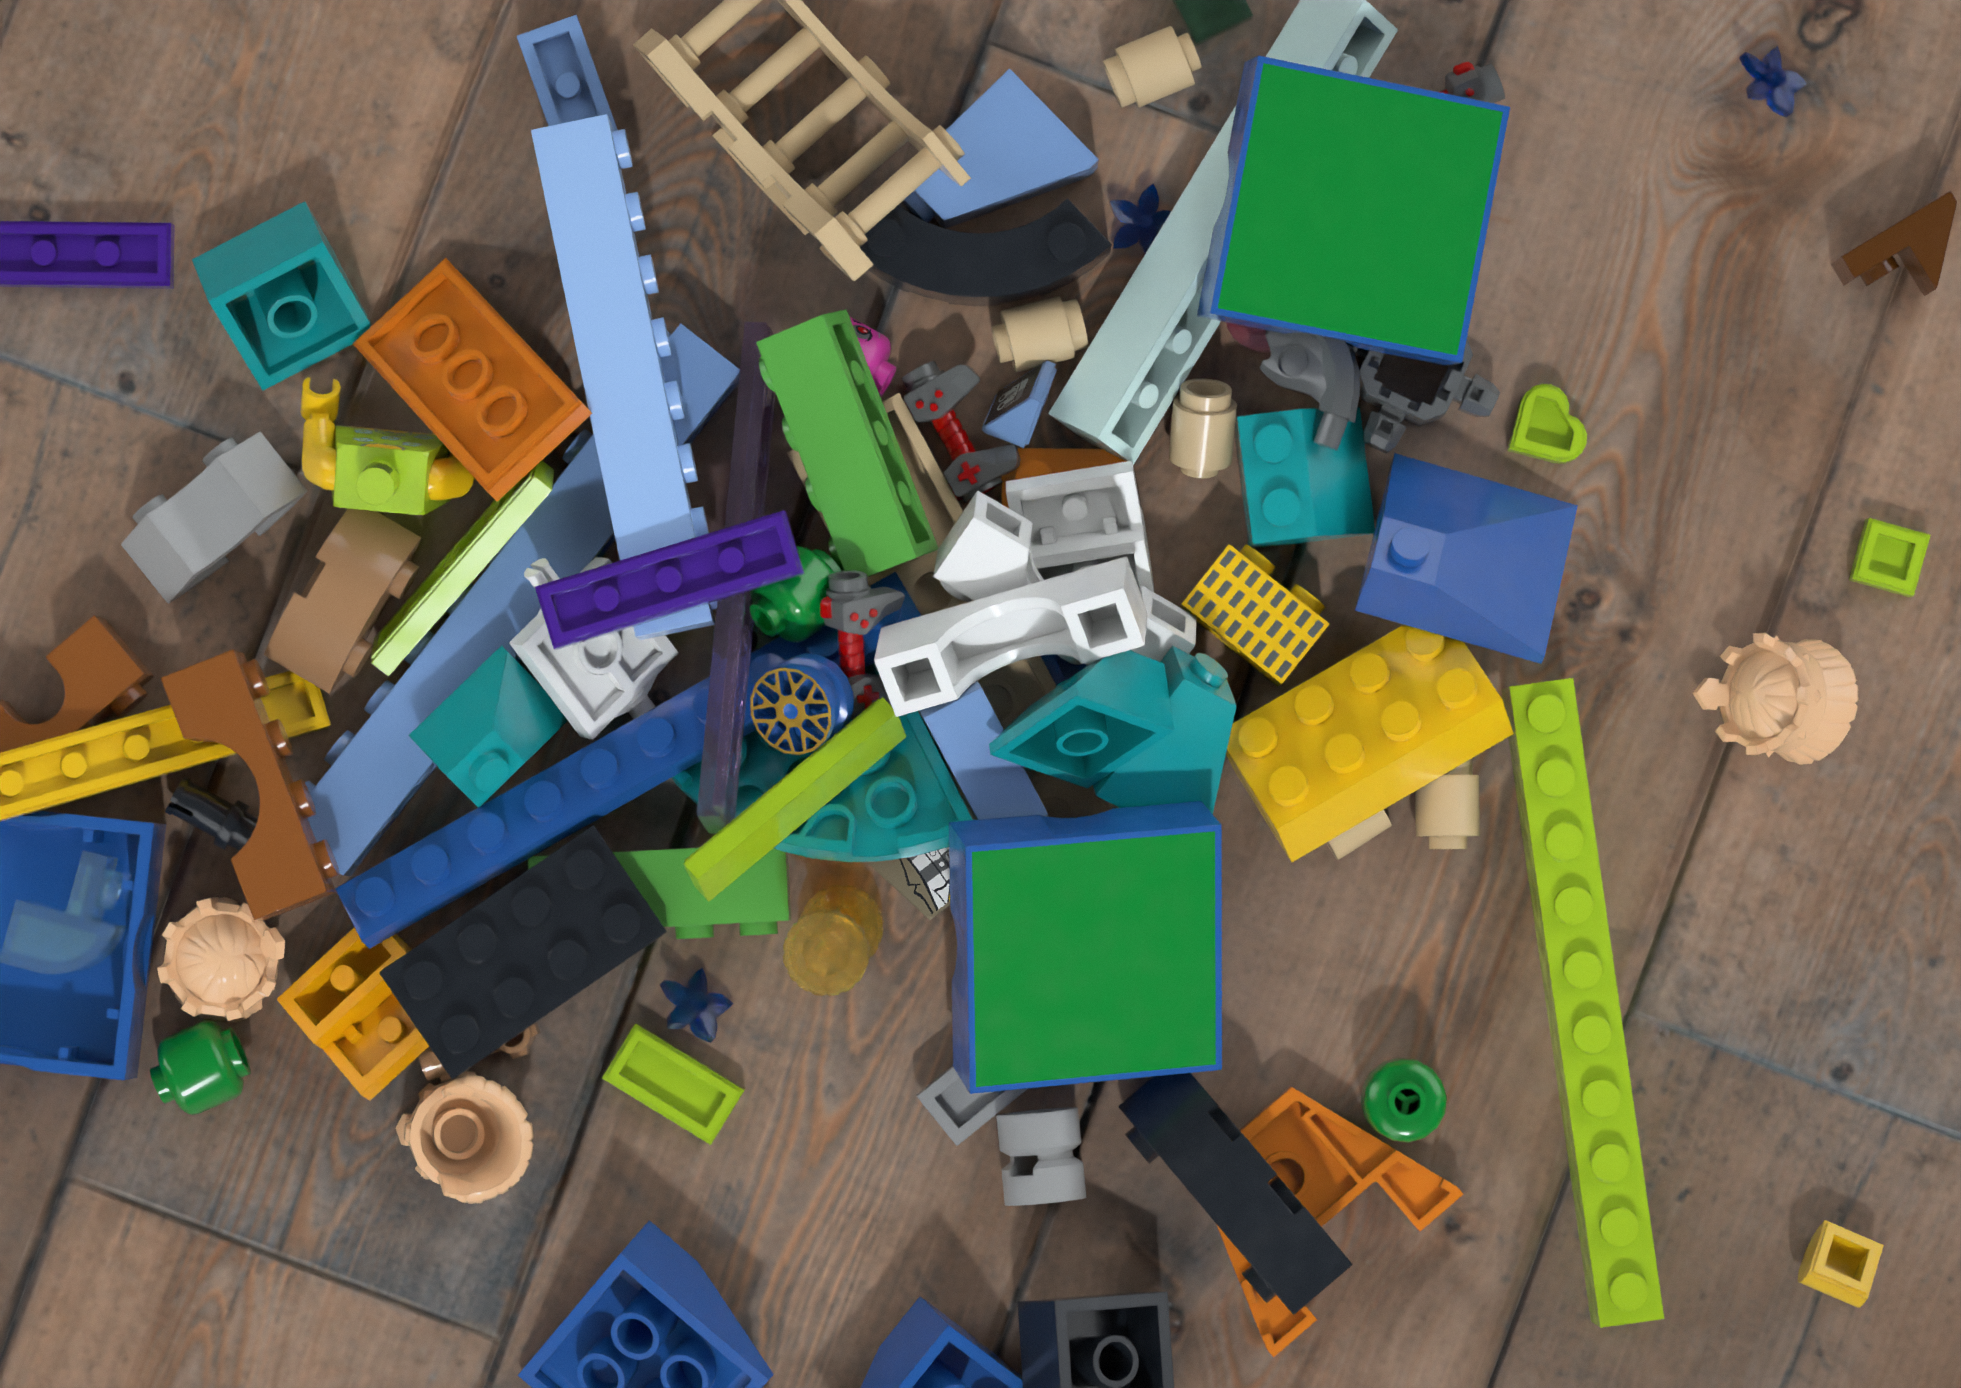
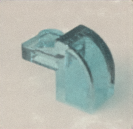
[0,850,126,974]

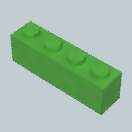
[756,309,938,577]
[528,848,791,939]

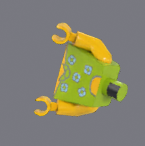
[300,377,475,515]

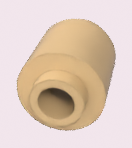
[1103,25,1202,108]
[991,296,1089,373]
[1169,378,1237,478]
[1415,759,1480,849]

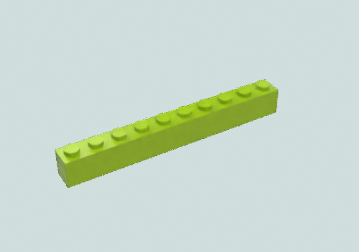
[1501,678,1664,1328]

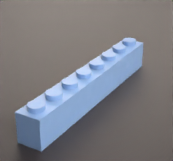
[531,114,724,640]

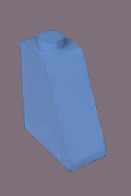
[902,68,1099,229]
[919,681,1048,820]

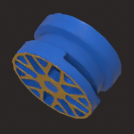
[750,653,854,755]

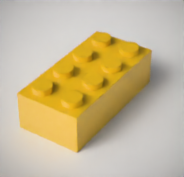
[1226,625,1514,863]

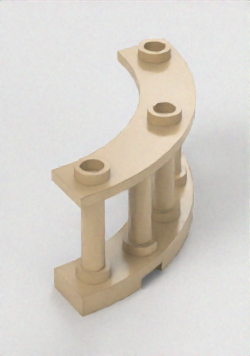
[633,0,971,282]

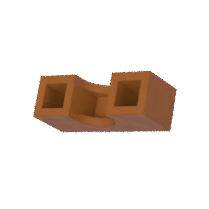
[0,615,154,753]

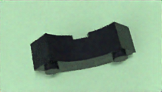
[860,198,1112,306]
[1118,1073,1353,1315]

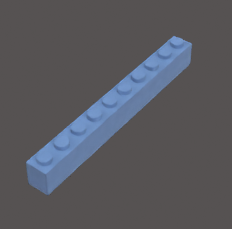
[305,323,744,876]

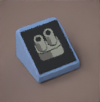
[982,361,1057,448]

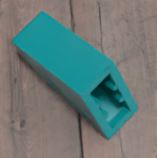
[1093,645,1237,814]

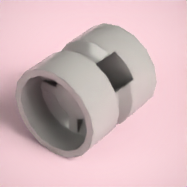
[996,1107,1087,1206]

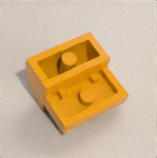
[277,927,429,1101]

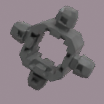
[1350,340,1500,454]

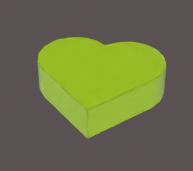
[1507,384,1587,464]

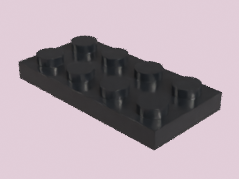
[379,825,667,1079]

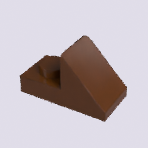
[1831,191,1957,296]

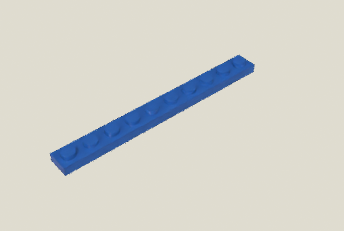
[335,571,921,949]

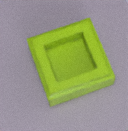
[1849,518,1931,597]

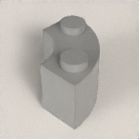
[121,431,308,604]

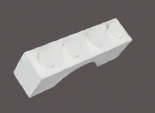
[933,490,1197,665]
[874,556,1148,717]

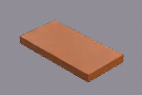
[353,258,592,502]

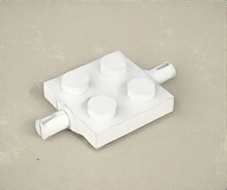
[509,557,678,740]

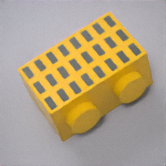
[1179,544,1330,686]

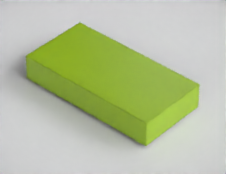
[602,1023,745,1145]

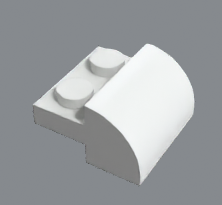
[1006,461,1154,592]

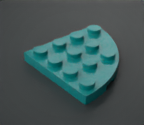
[672,663,973,862]

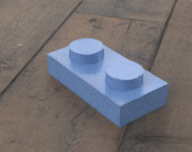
[517,15,618,131]

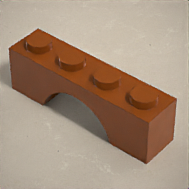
[161,649,340,921]

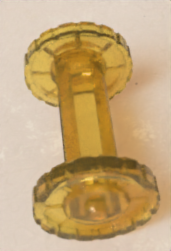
[783,885,884,996]

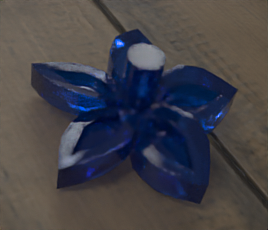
[1739,46,1807,118]
[1109,183,1171,254]
[660,968,734,1043]

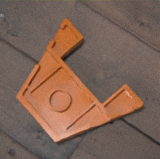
[1215,1086,1463,1357]

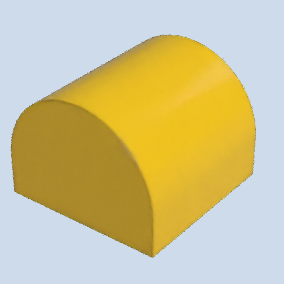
[1798,1220,1884,1308]

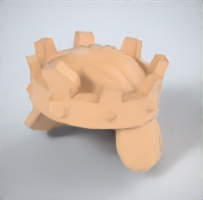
[1693,633,1859,765]
[157,897,285,1023]
[395,1071,534,1204]

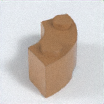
[264,509,421,694]

